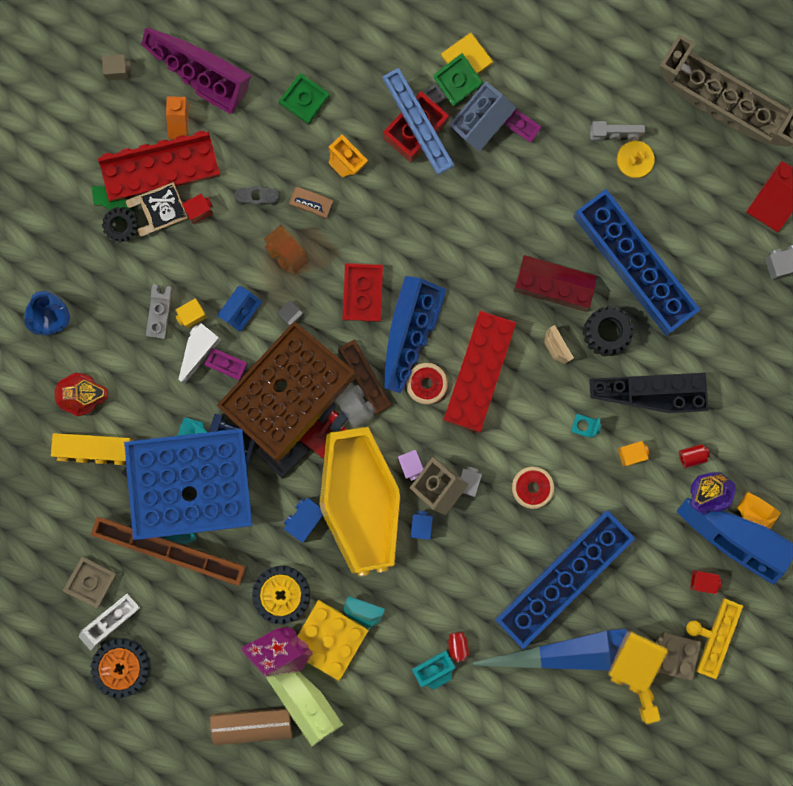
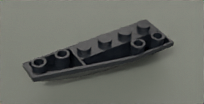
[589,373,709,413]

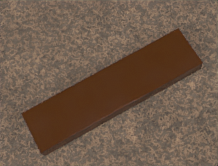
[338,339,392,415]

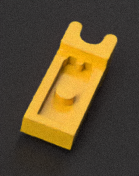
[639,689,660,724]

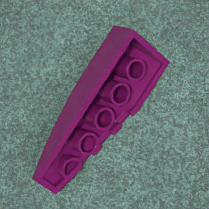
[141,27,251,114]

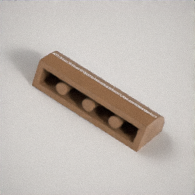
[210,707,293,746]

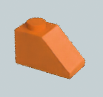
[166,96,189,140]

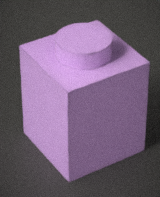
[398,450,423,481]

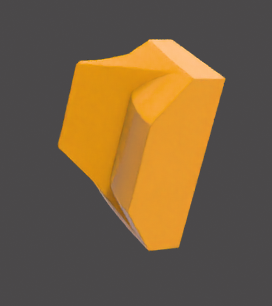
[328,135,368,177]
[736,492,781,529]

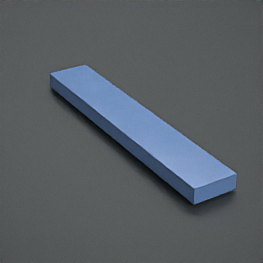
[382,68,454,176]

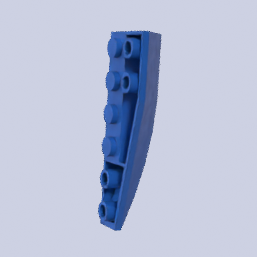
[677,498,793,585]

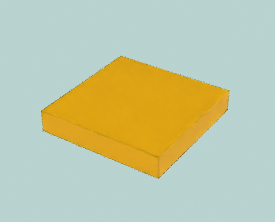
[441,33,493,74]

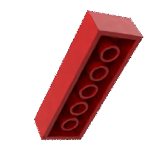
[443,311,516,433]

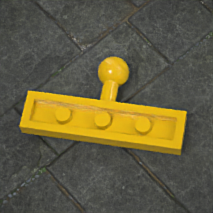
[686,598,743,679]

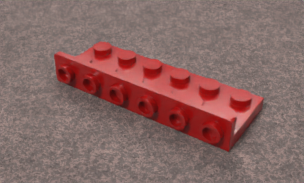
[97,131,220,203]

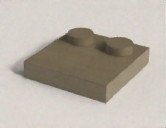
[63,557,117,609]

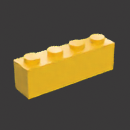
[51,433,134,466]

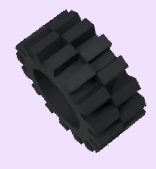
[102,207,138,243]

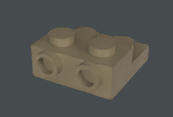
[656,632,701,680]

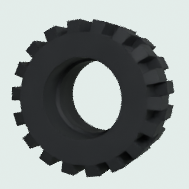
[583,306,634,357]

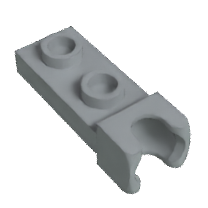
[590,121,645,141]
[146,284,174,339]

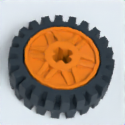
[90,638,151,698]

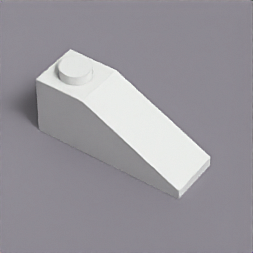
[178,323,221,384]
[78,594,139,651]

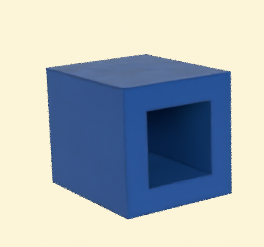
[411,511,433,540]

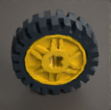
[252,566,310,624]

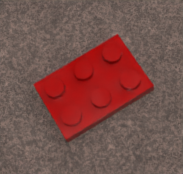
[342,263,383,322]

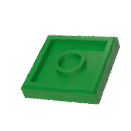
[432,53,484,107]
[278,73,330,125]

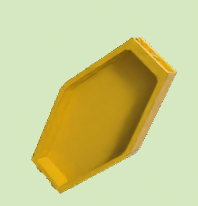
[320,427,400,576]

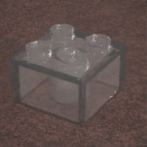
[335,383,375,429]

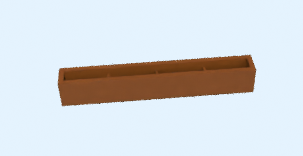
[90,517,248,586]

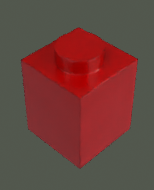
[182,193,213,224]
[690,570,722,594]

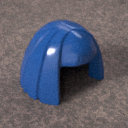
[24,291,70,335]

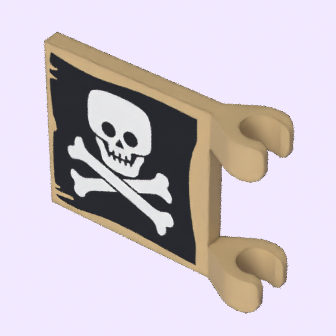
[126,183,188,236]

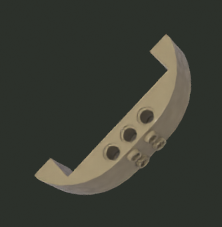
[659,34,793,146]

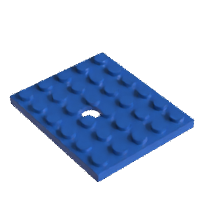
[124,429,253,540]

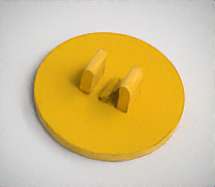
[617,141,655,178]

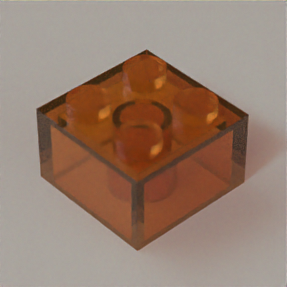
[264,224,309,275]

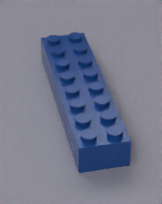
[573,189,701,336]
[494,510,635,649]

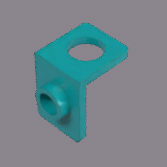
[571,414,602,439]

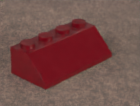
[514,255,597,312]

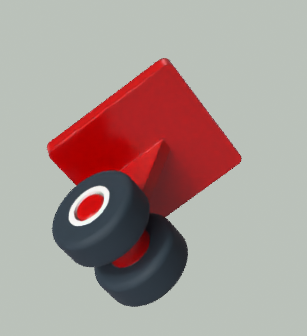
[299,402,350,459]

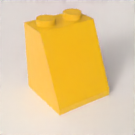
[608,631,668,694]

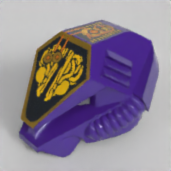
[690,472,736,515]

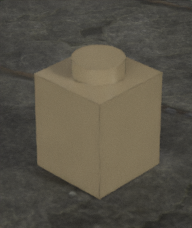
[102,54,132,81]

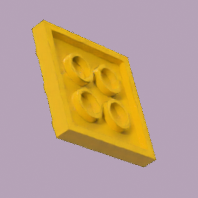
[298,600,369,681]

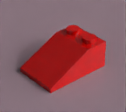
[746,161,793,233]

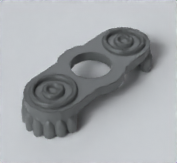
[235,186,280,205]

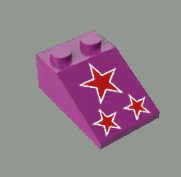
[241,627,313,677]

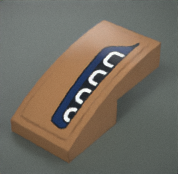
[289,187,333,219]

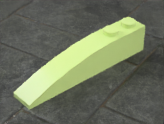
[266,671,343,746]

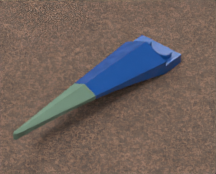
[473,628,626,671]

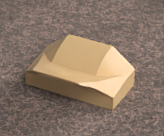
[544,325,574,364]

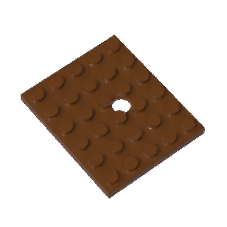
[216,321,358,463]

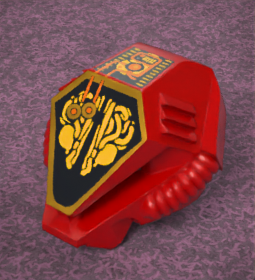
[54,372,108,417]

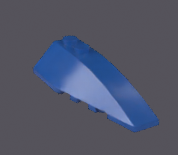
[385,276,447,394]

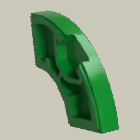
[91,186,133,221]

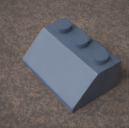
[449,81,517,151]

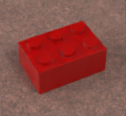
[383,91,449,163]

